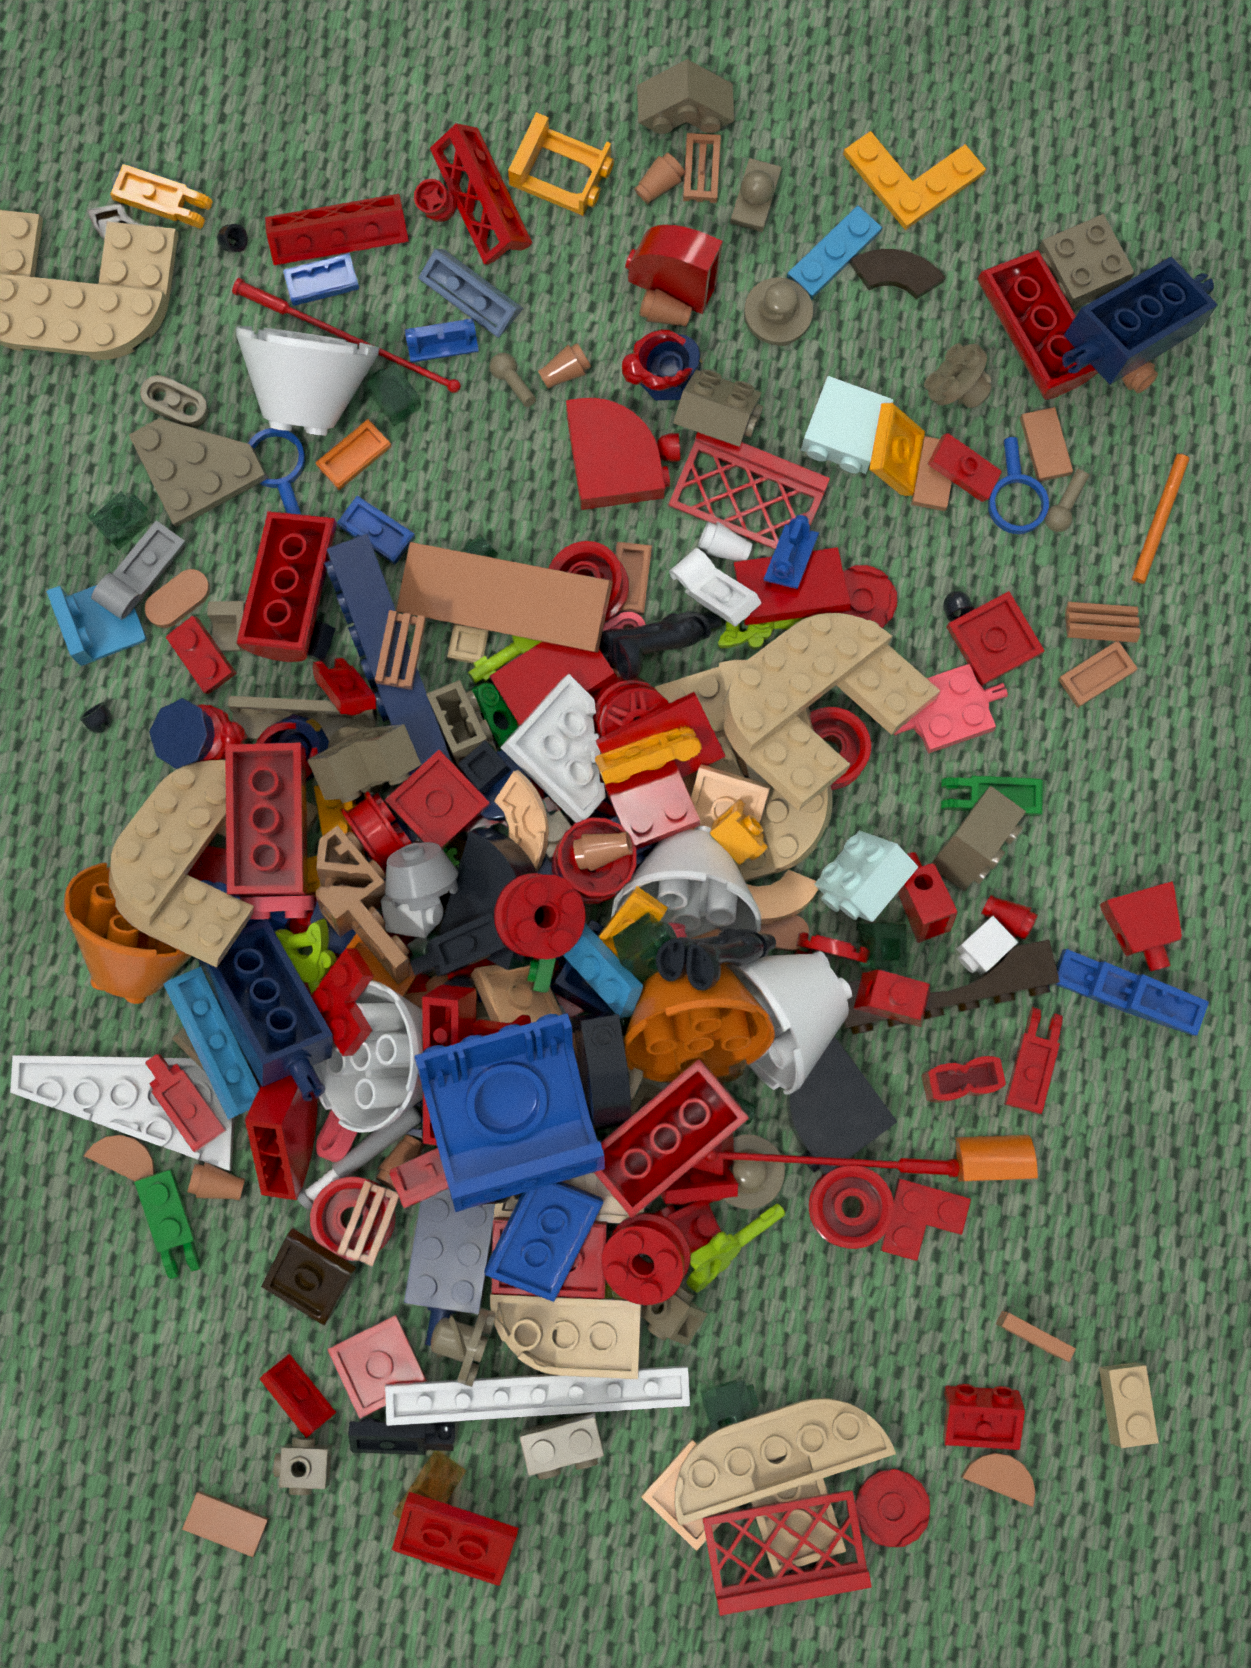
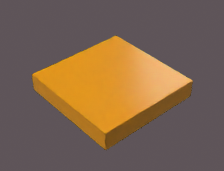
[869,403,925,496]

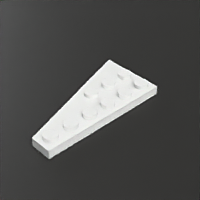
[10,1056,234,1171]

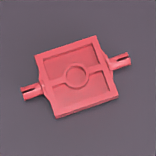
[894,663,1008,754]

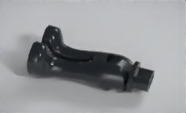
[599,611,722,680]
[656,928,776,990]

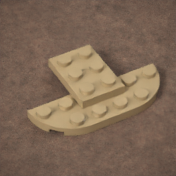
[674,1398,896,1575]

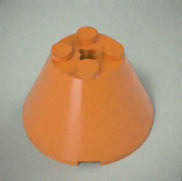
[64,862,191,1004]
[623,951,775,1083]

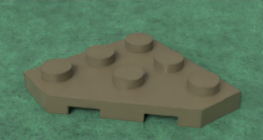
[129,418,269,527]

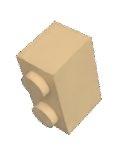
[1099,1362,1159,1448]

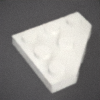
[500,674,605,823]

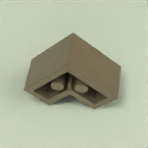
[637,59,734,134]
[308,724,421,803]
[931,786,1026,891]

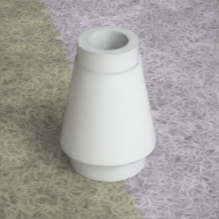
[698,522,753,561]

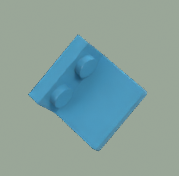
[46,585,147,666]

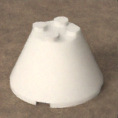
[236,326,379,436]
[611,826,761,949]
[727,951,852,1095]
[313,980,423,1133]

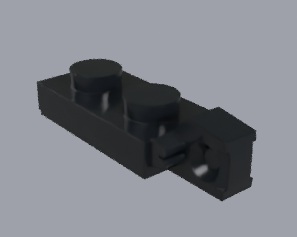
[410,912,509,977]
[348,1418,456,1455]

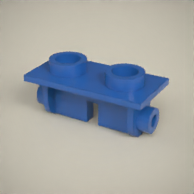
[405,318,479,363]
[764,515,819,589]

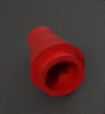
[981,895,1038,940]

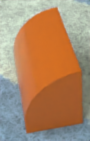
[955,1135,1038,1182]

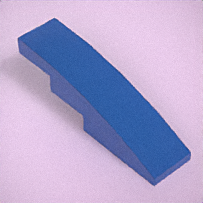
[1055,949,1209,1036]

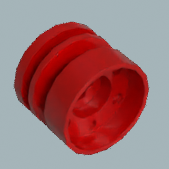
[592,676,669,738]
[552,818,636,904]

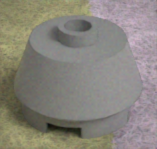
[385,842,458,911]

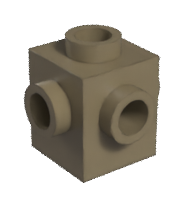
[641,1286,707,1346]
[273,1437,332,1495]

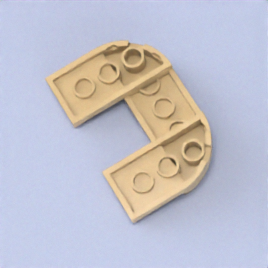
[0,210,178,360]
[722,613,940,811]
[655,660,833,882]
[109,760,319,967]
[490,1173,645,1379]

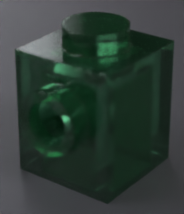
[612,912,677,982]

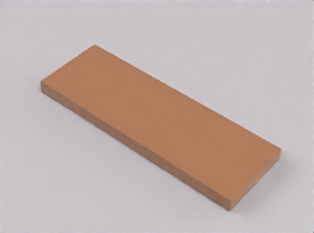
[396,542,613,653]

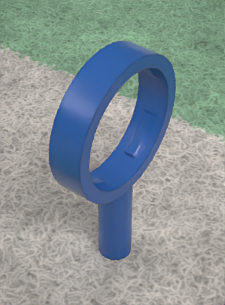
[248,428,305,515]
[988,437,1049,534]

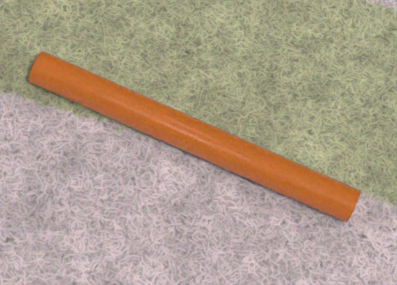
[1131,454,1189,584]

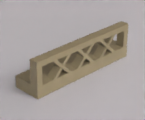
[228,696,377,741]

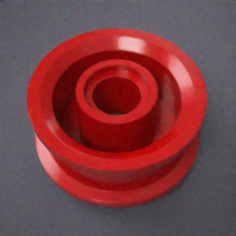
[548,541,629,622]
[809,707,871,790]
[340,791,412,874]
[494,873,585,959]
[808,1165,894,1249]
[310,1177,396,1261]
[601,1213,691,1305]

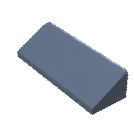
[418,249,524,338]

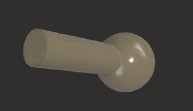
[489,353,536,407]
[1045,469,1090,532]

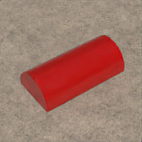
[977,250,1098,400]
[236,511,337,662]
[593,1059,749,1218]

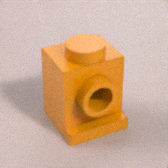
[710,799,768,865]

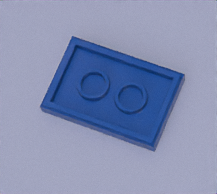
[484,1182,604,1302]

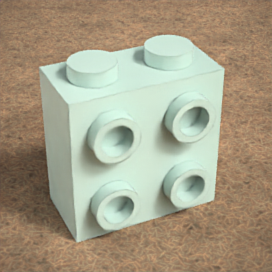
[801,376,893,474]
[814,830,918,922]

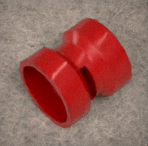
[414,179,456,222]

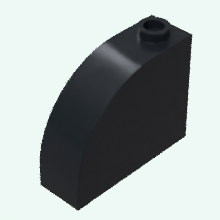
[439,828,543,970]
[570,1011,631,1130]
[787,1036,897,1175]

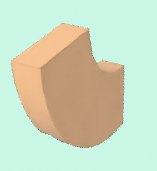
[494,770,549,872]
[746,869,818,924]

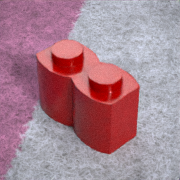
[921,1056,1006,1103]

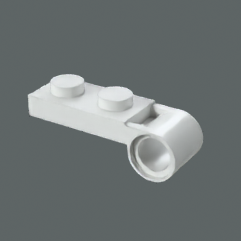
[669,548,762,627]

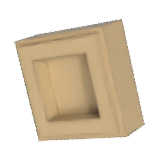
[447,624,489,664]

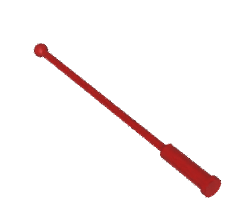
[232,278,461,393]
[703,1148,960,1178]

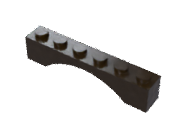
[841,939,1060,1035]

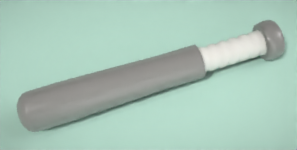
[298,1106,422,1210]

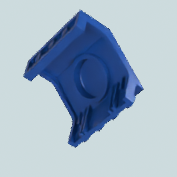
[414,1013,605,1212]

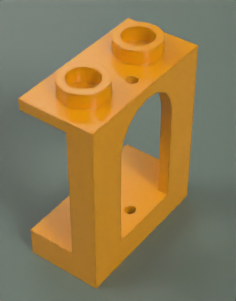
[508,112,614,216]

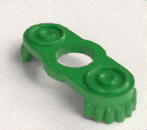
[471,683,518,751]

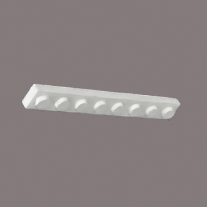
[385,1365,690,1426]

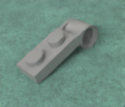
[91,520,185,620]

